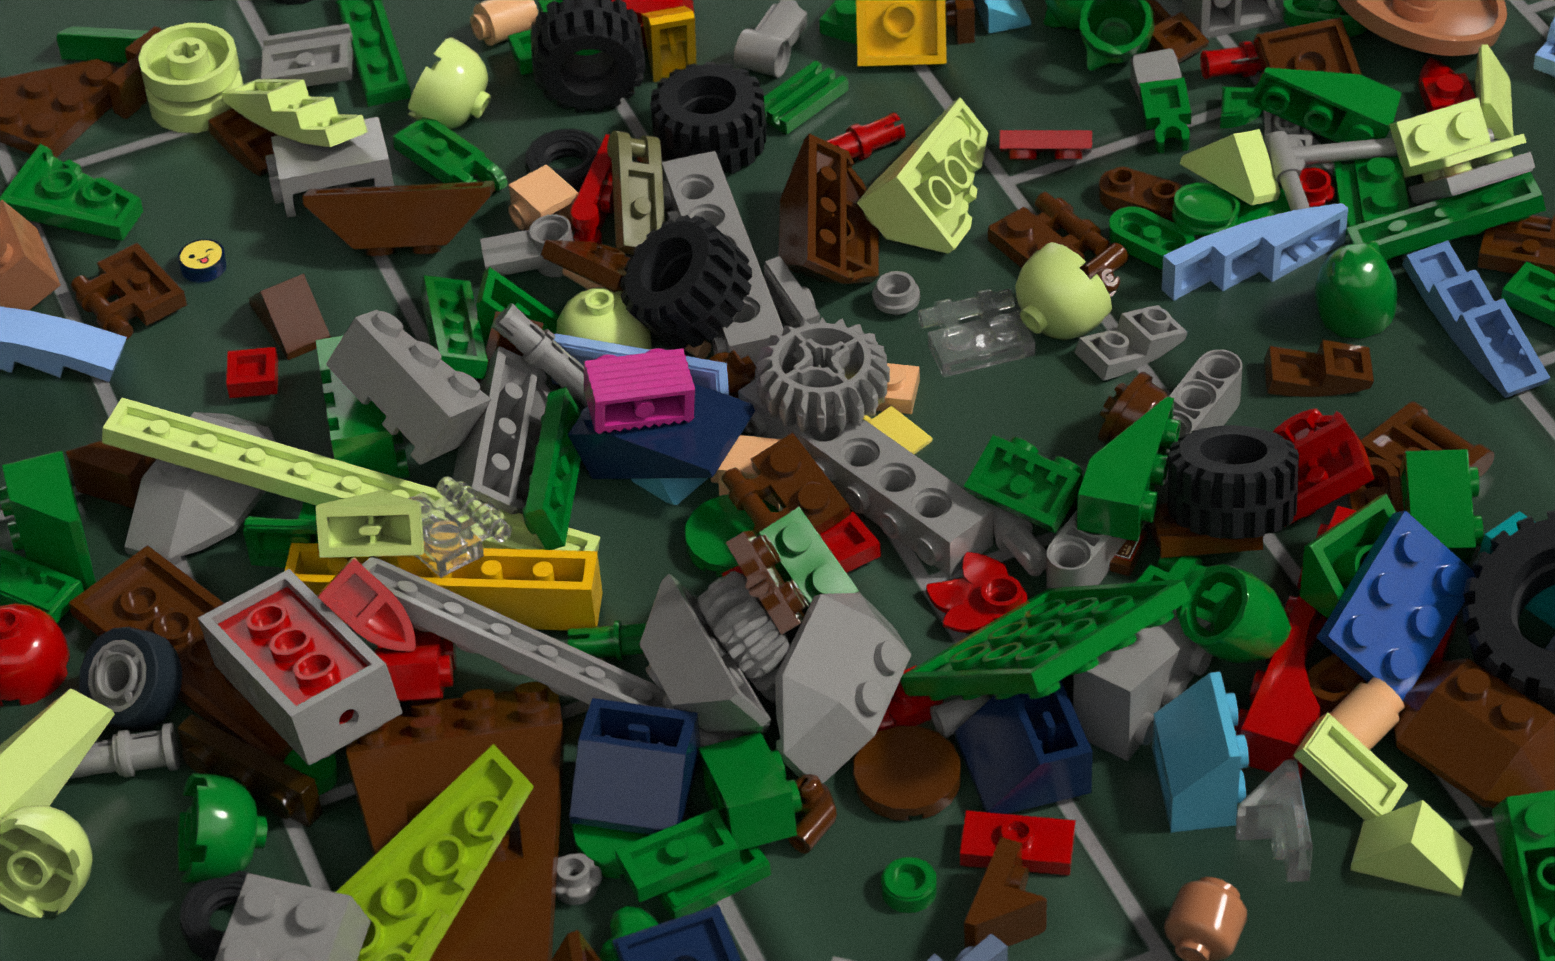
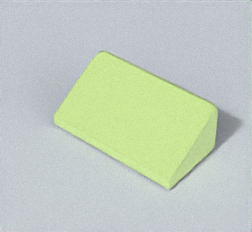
[1475,44,1513,139]

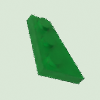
[0,143,144,241]

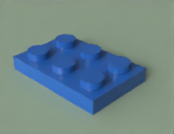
[1316,510,1475,701]

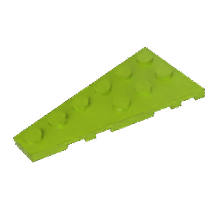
[336,744,534,961]

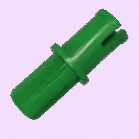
[568,620,647,662]

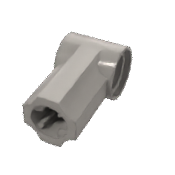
[734,0,808,78]
[480,214,574,277]

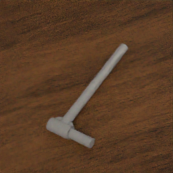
[1263,128,1494,211]

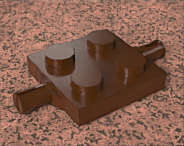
[726,530,809,635]

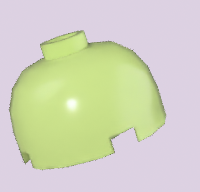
[408,37,491,130]
[1015,242,1112,340]
[556,287,652,350]
[0,806,93,918]

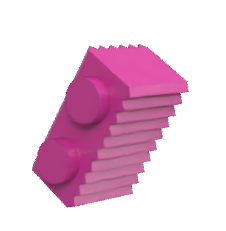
[584,348,695,434]

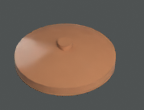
[1337,0,1507,56]

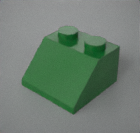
[0,451,96,590]

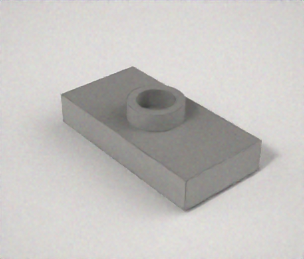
[764,256,820,329]

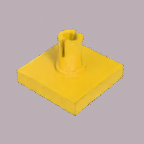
[856,0,947,66]

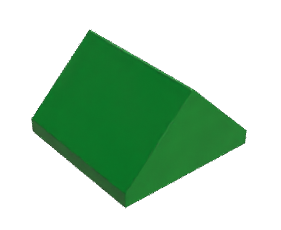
[1300,494,1396,619]

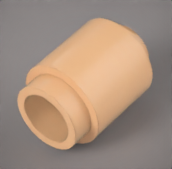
[470,0,538,46]
[1329,677,1405,750]

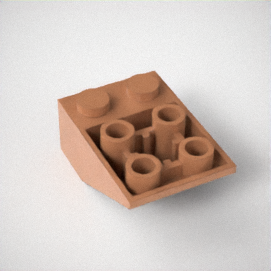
[0,200,61,310]

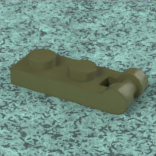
[607,131,665,255]

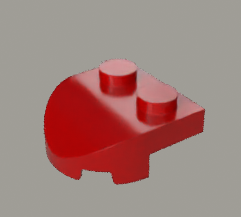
[1273,409,1375,524]

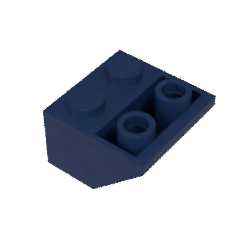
[955,680,1093,814]
[569,698,701,835]

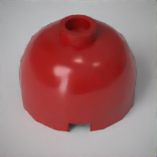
[0,603,70,706]

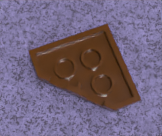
[0,59,120,158]

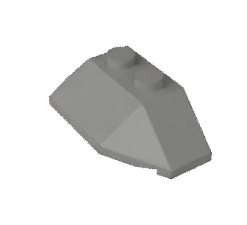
[451,346,551,514]
[124,412,275,565]
[639,574,771,736]
[775,593,912,784]

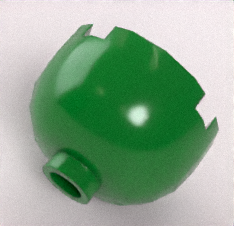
[177,774,267,884]

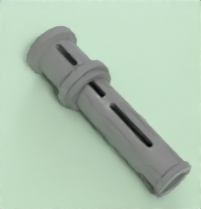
[69,723,180,779]

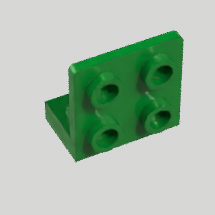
[964,434,1083,534]

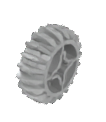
[755,316,890,435]
[698,571,794,704]

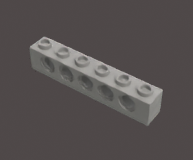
[662,151,784,367]
[738,380,993,577]

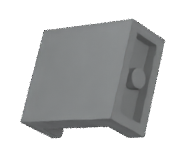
[265,117,394,218]

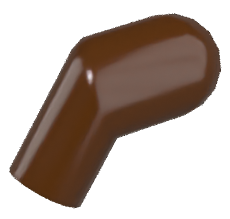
[1083,242,1128,297]
[788,774,837,854]

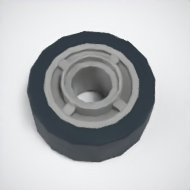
[79,627,182,730]

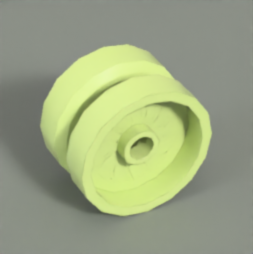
[138,23,243,133]

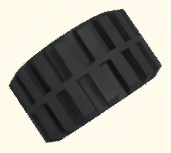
[531,0,645,113]
[650,62,767,174]
[620,215,752,349]
[1168,425,1299,539]

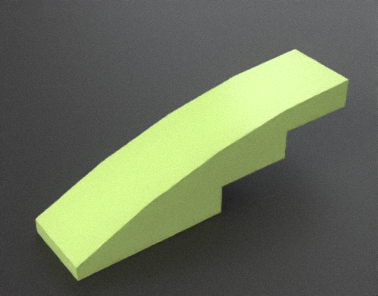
[221,79,367,147]

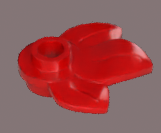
[926,552,1028,633]

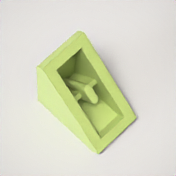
[1179,129,1281,205]
[315,491,424,558]
[1351,800,1473,897]

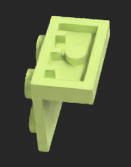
[1389,98,1527,182]

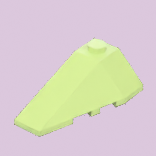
[857,97,988,254]
[0,688,115,819]

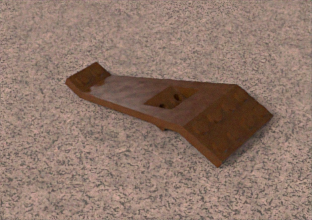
[346,681,565,961]

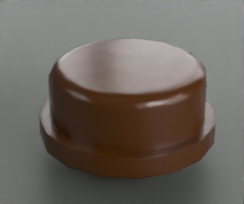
[1098,372,1168,445]

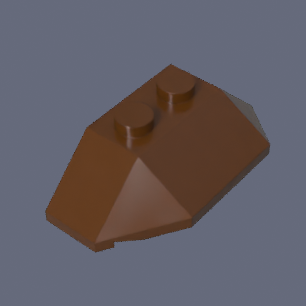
[779,133,879,284]
[303,181,495,256]
[1393,658,1555,808]

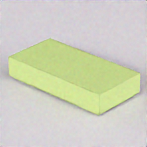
[1293,712,1408,821]

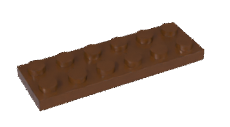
[69,545,294,763]

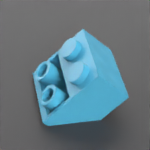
[1152,672,1249,832]

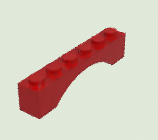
[1234,506,1356,781]

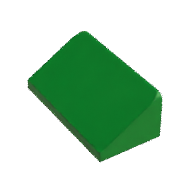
[56,26,148,63]
[244,518,318,554]

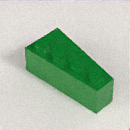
[315,335,410,479]

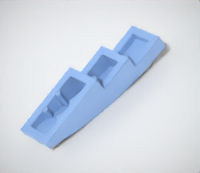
[1162,203,1348,301]
[0,306,127,382]

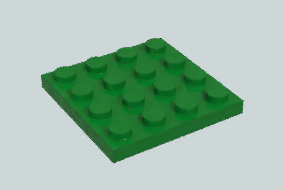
[900,580,1191,701]

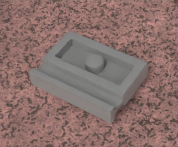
[261,24,353,86]

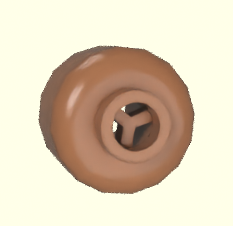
[1164,877,1247,961]

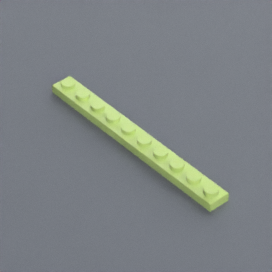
[102,397,600,552]

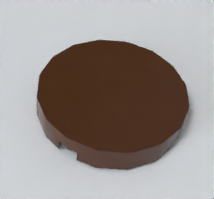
[853,726,961,821]

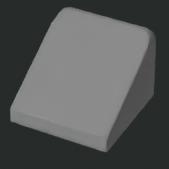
[1130,49,1182,103]

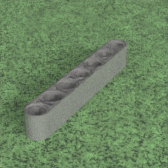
[1046,349,1243,589]

